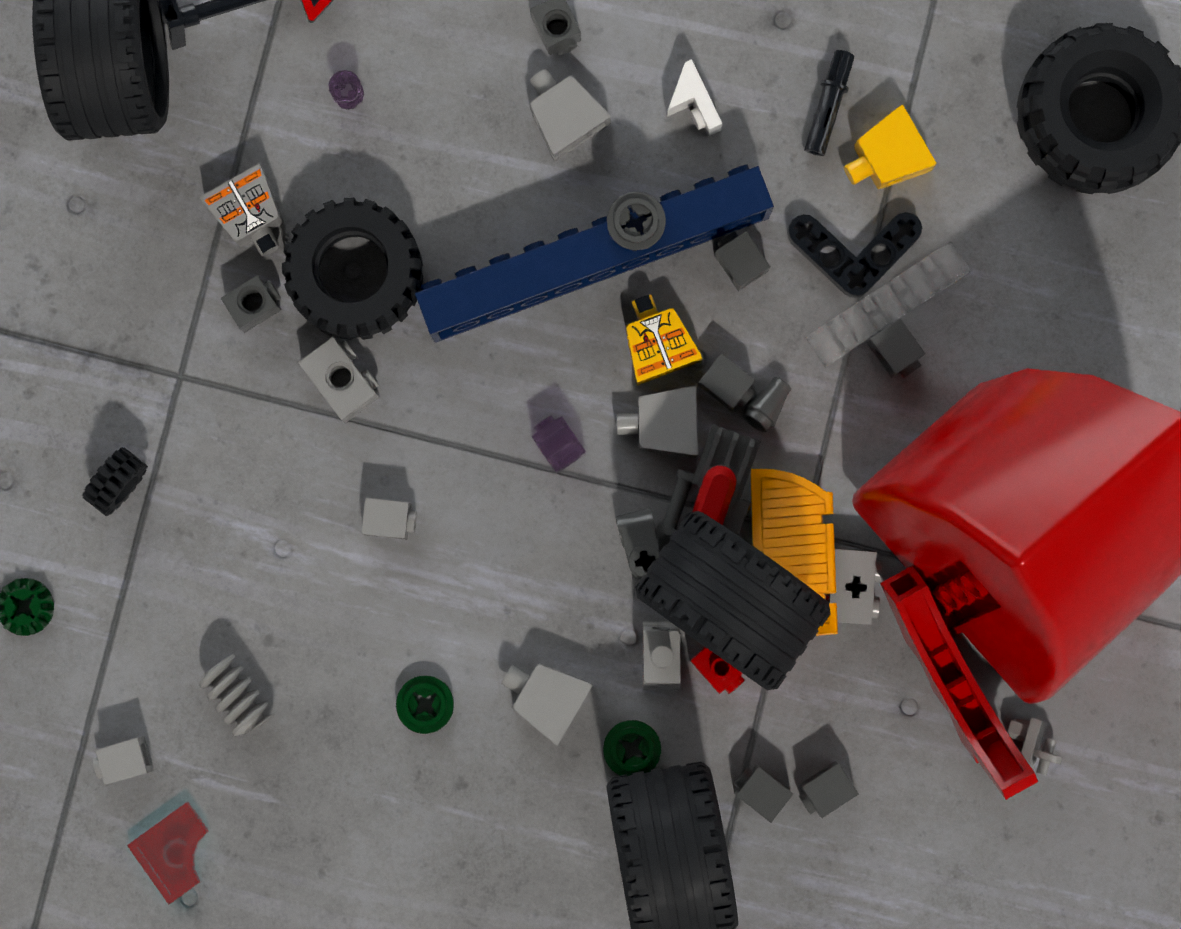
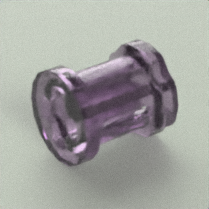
[329,70,364,110]

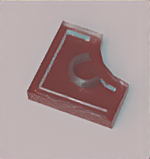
[127,802,209,905]

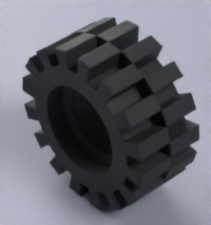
[82,447,148,516]

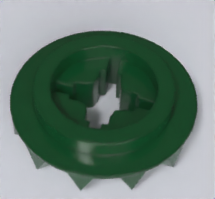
[0,578,54,636]
[396,676,454,734]
[603,720,661,776]

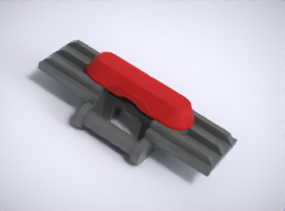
[657,424,761,536]

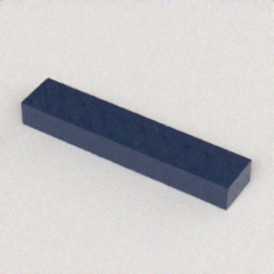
[415,164,774,343]

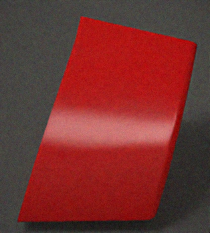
[852,368,1181,704]

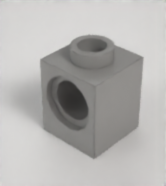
[361,498,417,540]
[93,736,154,785]

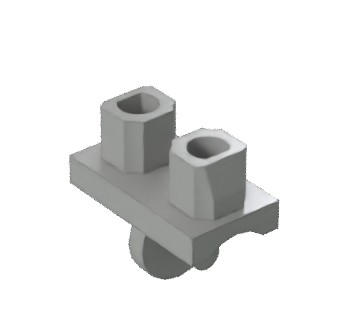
[1007,717,1062,775]

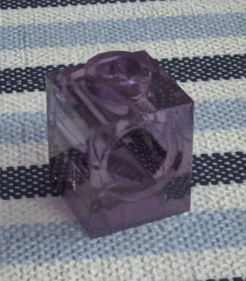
[532,415,586,474]

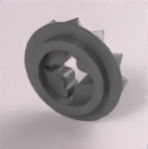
[607,192,666,251]

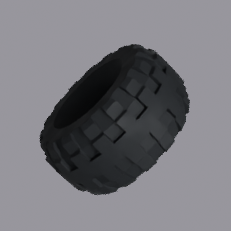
[1016,23,1181,194]

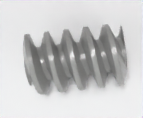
[199,654,275,737]

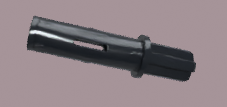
[804,50,854,156]

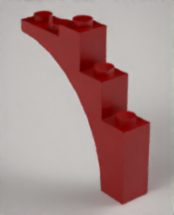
[880,566,1038,800]

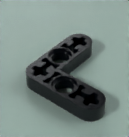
[787,212,922,298]

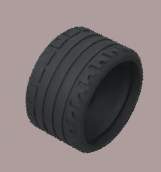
[32,0,169,141]
[635,511,831,690]
[606,761,738,929]

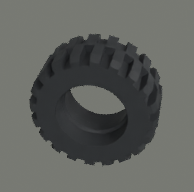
[282,197,423,340]

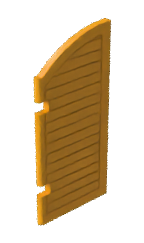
[751,469,838,636]

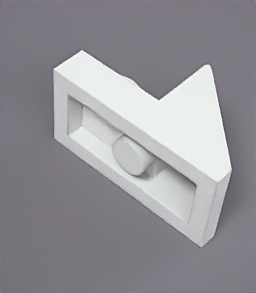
[667,59,722,137]

